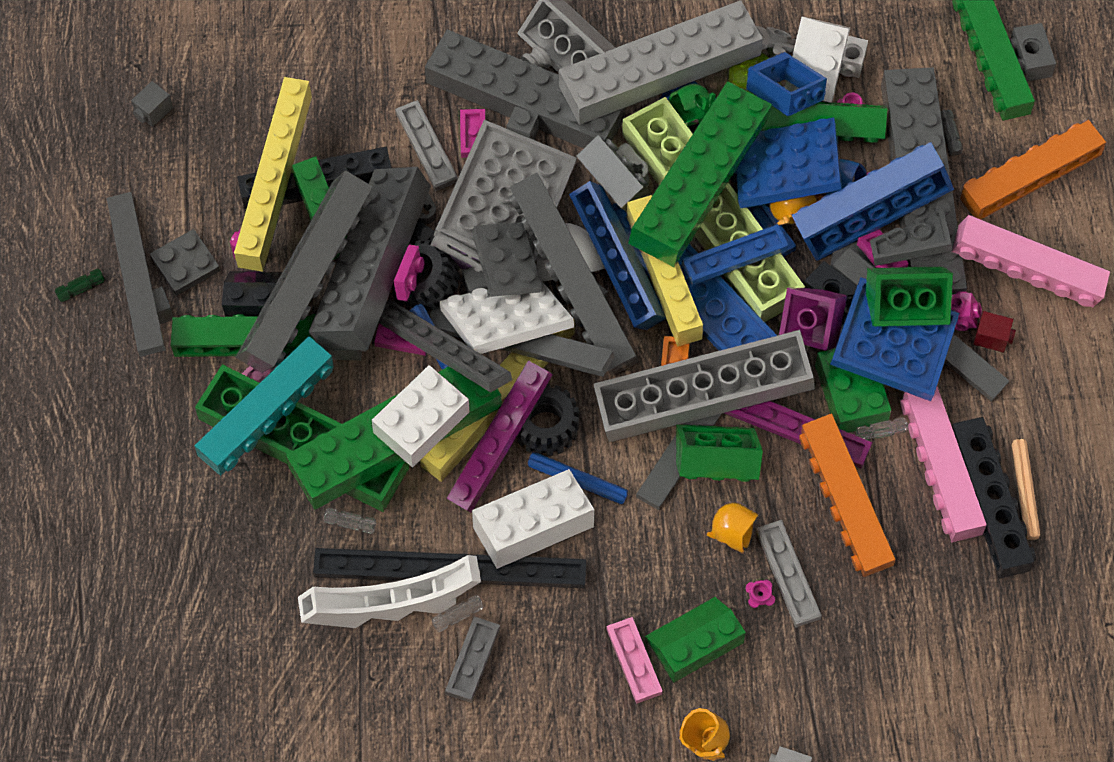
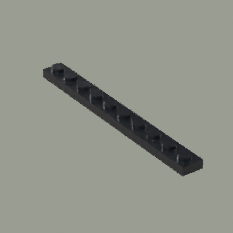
[313,548,586,589]

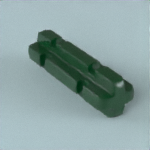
[55,268,105,302]

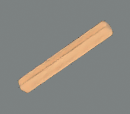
[1012,439,1040,540]

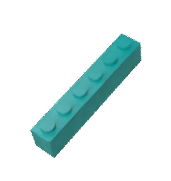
[194,337,334,476]

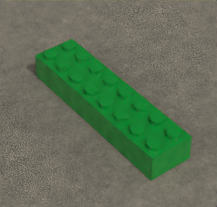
[628,81,772,267]
[195,364,409,512]
[286,366,502,510]

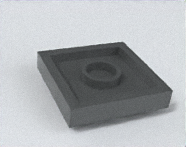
[150,229,221,296]

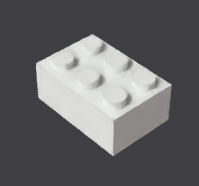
[372,365,469,468]

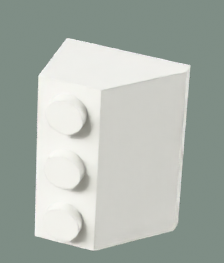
[785,16,851,102]

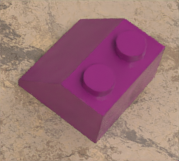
[779,287,847,350]

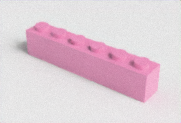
[951,215,1110,308]
[900,387,986,542]

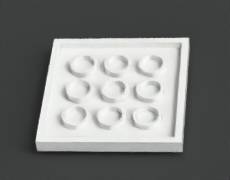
[440,280,574,354]

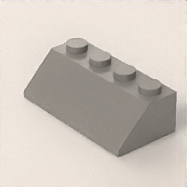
[517,0,615,72]

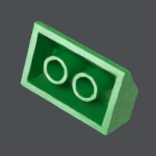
[866,267,953,326]
[676,424,763,482]
[645,597,746,683]

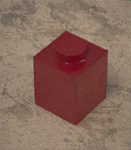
[973,311,1016,353]

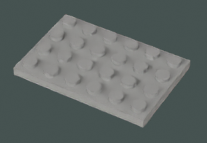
[434,120,577,261]

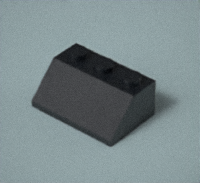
[222,271,282,317]

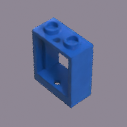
[746,52,827,116]

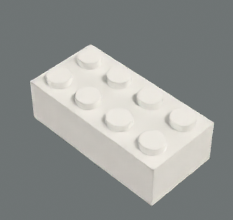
[472,469,594,569]

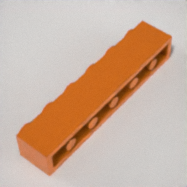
[960,120,1106,220]
[799,413,895,577]

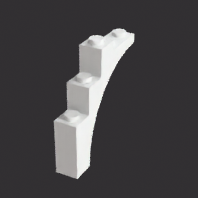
[298,555,481,628]

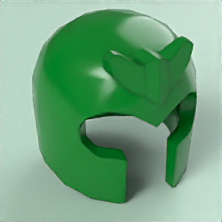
[668,84,716,128]

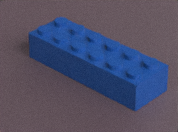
[792,142,954,261]

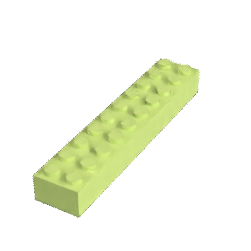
[622,97,805,322]

